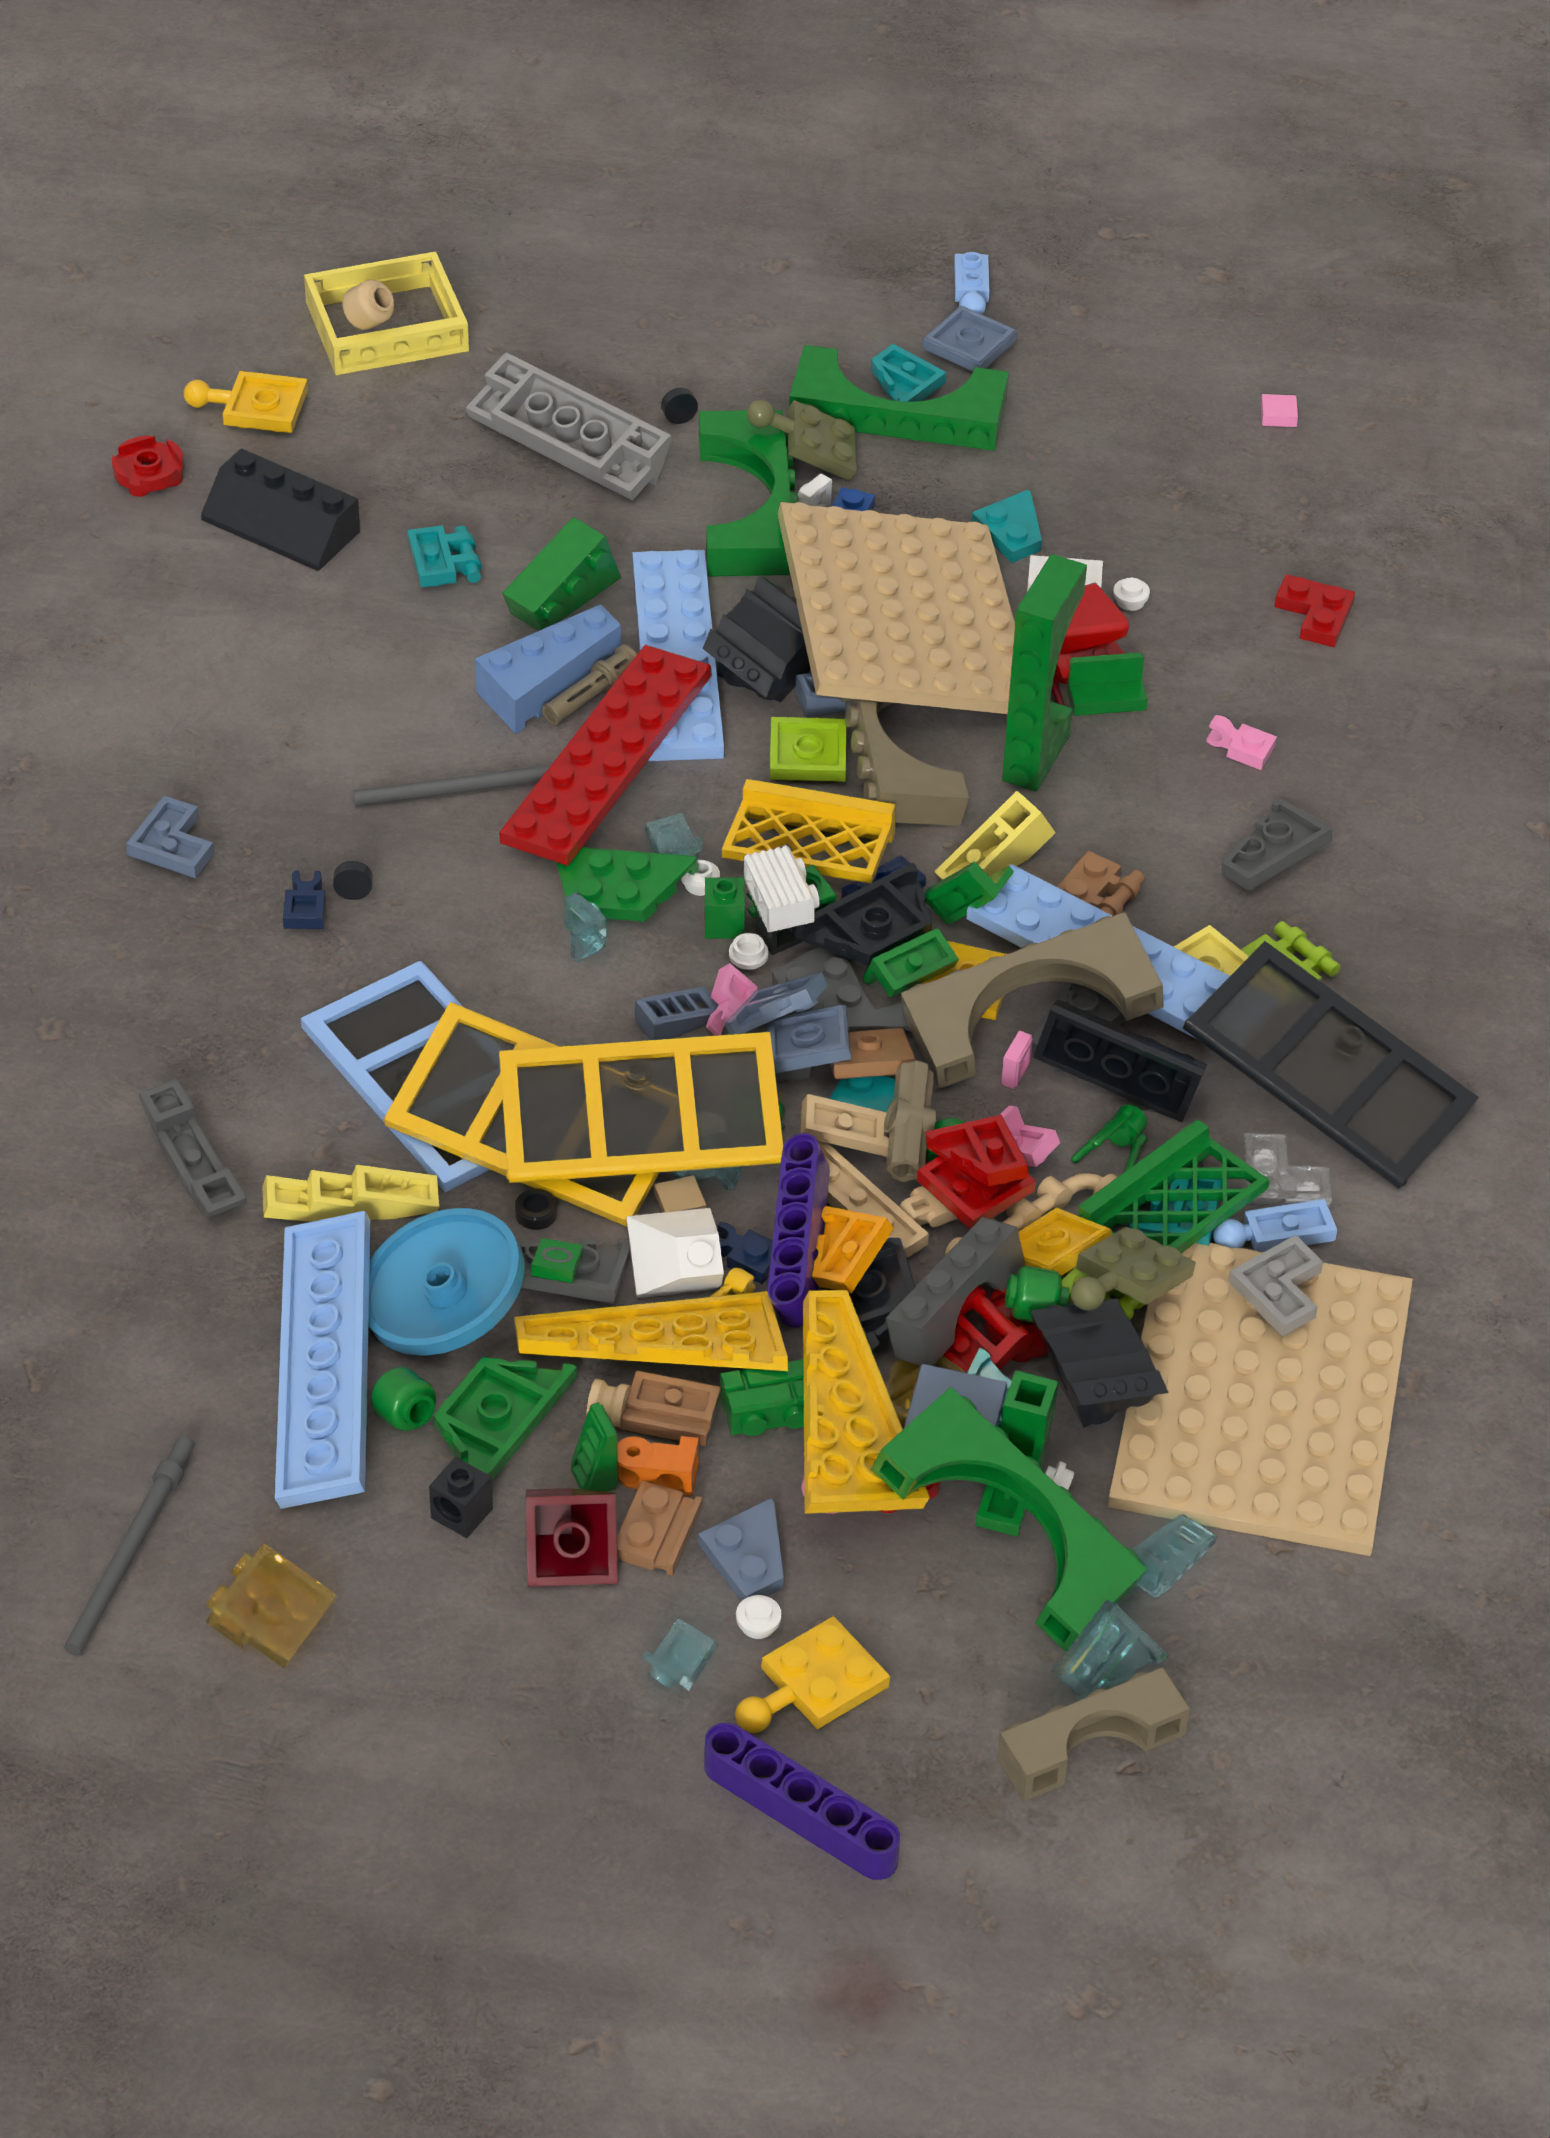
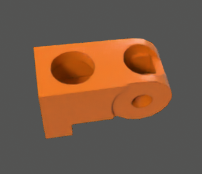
[617,1436,699,1497]

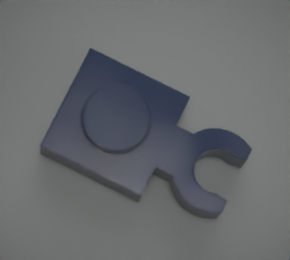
[283,870,326,929]
[717,1222,773,1284]

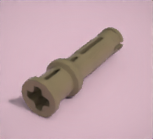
[541,644,637,725]

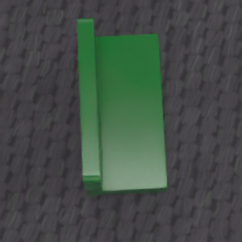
[1067,653,1148,716]
[924,861,1014,926]
[863,928,959,998]

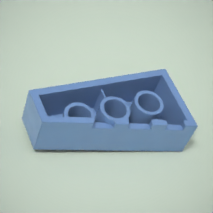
[475,604,621,734]

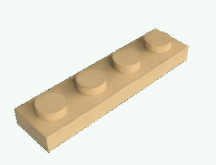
[818,1141,929,1258]

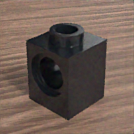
[429,1457,493,1538]

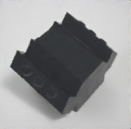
[702,575,811,702]
[1029,1299,1169,1428]

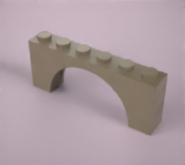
[840,698,969,826]
[901,912,1164,1089]

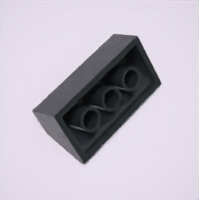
[201,448,360,571]
[1033,1000,1208,1122]

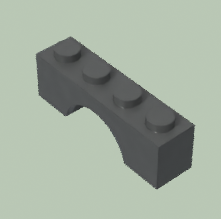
[886,1217,1026,1366]

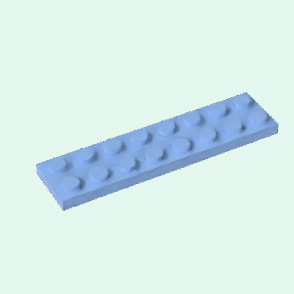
[632,550,724,761]
[967,864,1278,1049]
[275,1211,370,1509]

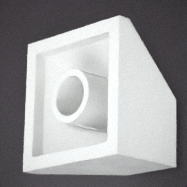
[626,1208,724,1299]

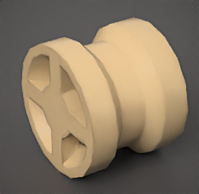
[586,1379,631,1428]

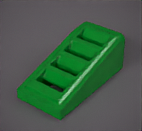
[571,1402,618,1492]

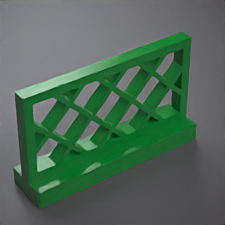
[1078,1119,1269,1253]

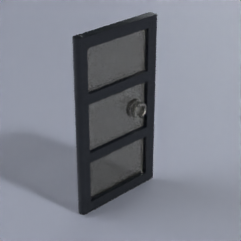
[1183,941,1479,1189]

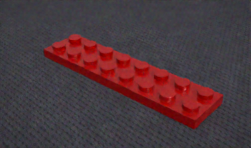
[499,645,712,866]

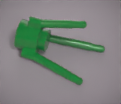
[1071,1104,1148,1172]

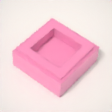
[1260,394,1298,427]
[1001,1031,1033,1089]

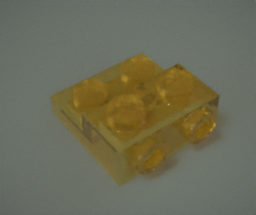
[206,1543,337,1668]

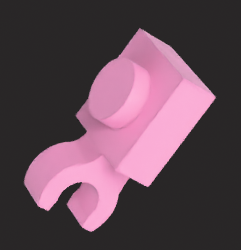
[1206,715,1277,770]
[706,963,758,1036]

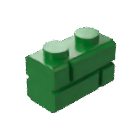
[720,1359,804,1436]

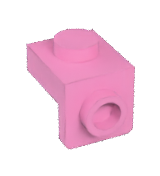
[1000,1105,1060,1167]

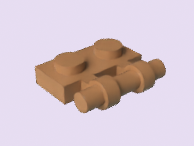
[1057,851,1145,916]

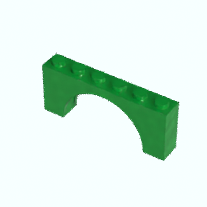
[789,345,1009,451]
[698,410,797,577]
[1002,554,1087,792]
[871,1386,1148,1654]

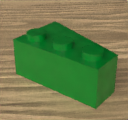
[502,517,621,631]

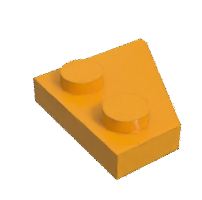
[812,1206,894,1293]

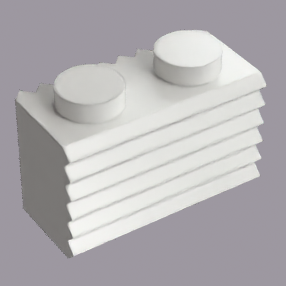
[744,845,819,932]

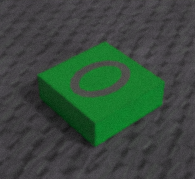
[531,1238,583,1283]

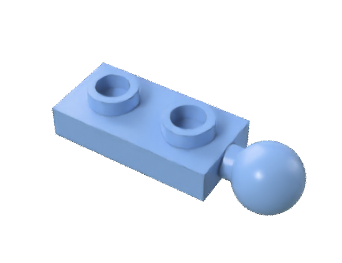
[954,252,989,315]
[1213,1199,1337,1252]

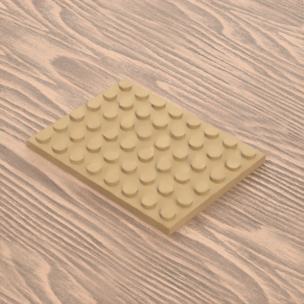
[777,502,1015,714]
[1108,1243,1413,1556]

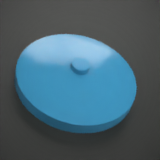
[368,1208,525,1356]

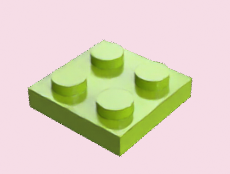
[769,717,846,782]

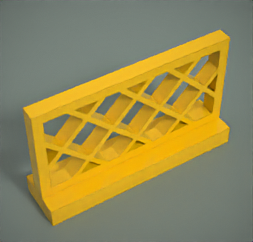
[722,779,895,884]

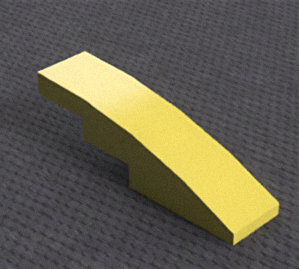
[262,1165,439,1222]

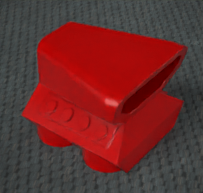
[1054,583,1129,684]

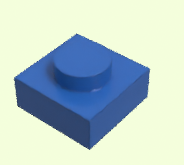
[832,487,875,511]

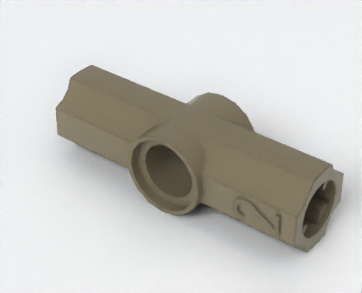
[884,1060,936,1182]

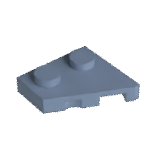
[725,972,828,1035]
[698,1498,784,1601]

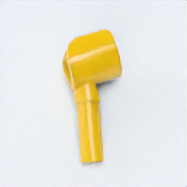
[709,1268,756,1297]

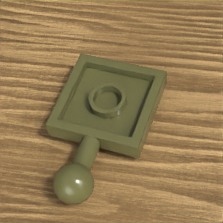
[746,399,857,481]
[1071,1227,1196,1311]

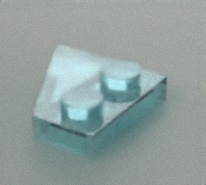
[1051,1600,1168,1699]

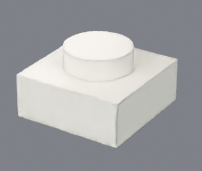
[797,474,832,507]

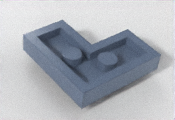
[126,795,214,878]

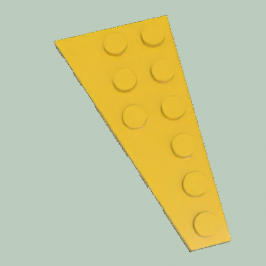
[803,1290,930,1514]
[514,1291,788,1371]

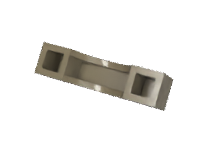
[997,1667,1190,1802]

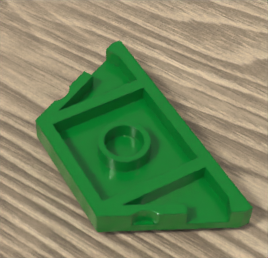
[556,847,699,922]
[433,1357,577,1481]

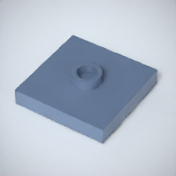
[922,305,1017,371]
[767,1005,851,1074]
[904,1364,1007,1428]

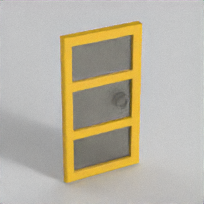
[384,1002,682,1227]
[499,1032,783,1183]

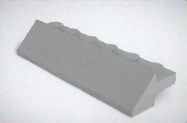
[466,352,672,501]

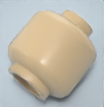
[342,280,394,330]

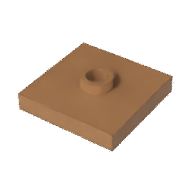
[829,1028,915,1079]

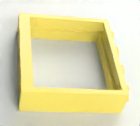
[304,251,469,375]

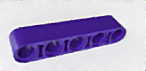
[768,1133,830,1328]
[704,1723,900,1880]

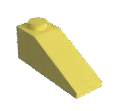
[934,791,1056,880]

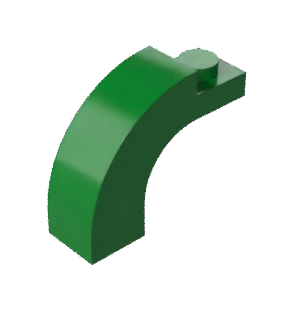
[975,1370,1058,1537]

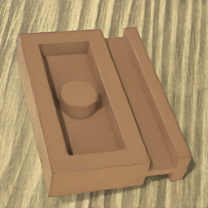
[621,1370,721,1446]
[617,1480,702,1576]

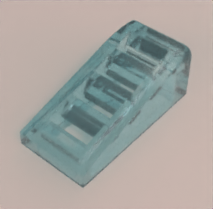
[1132,1514,1217,1598]

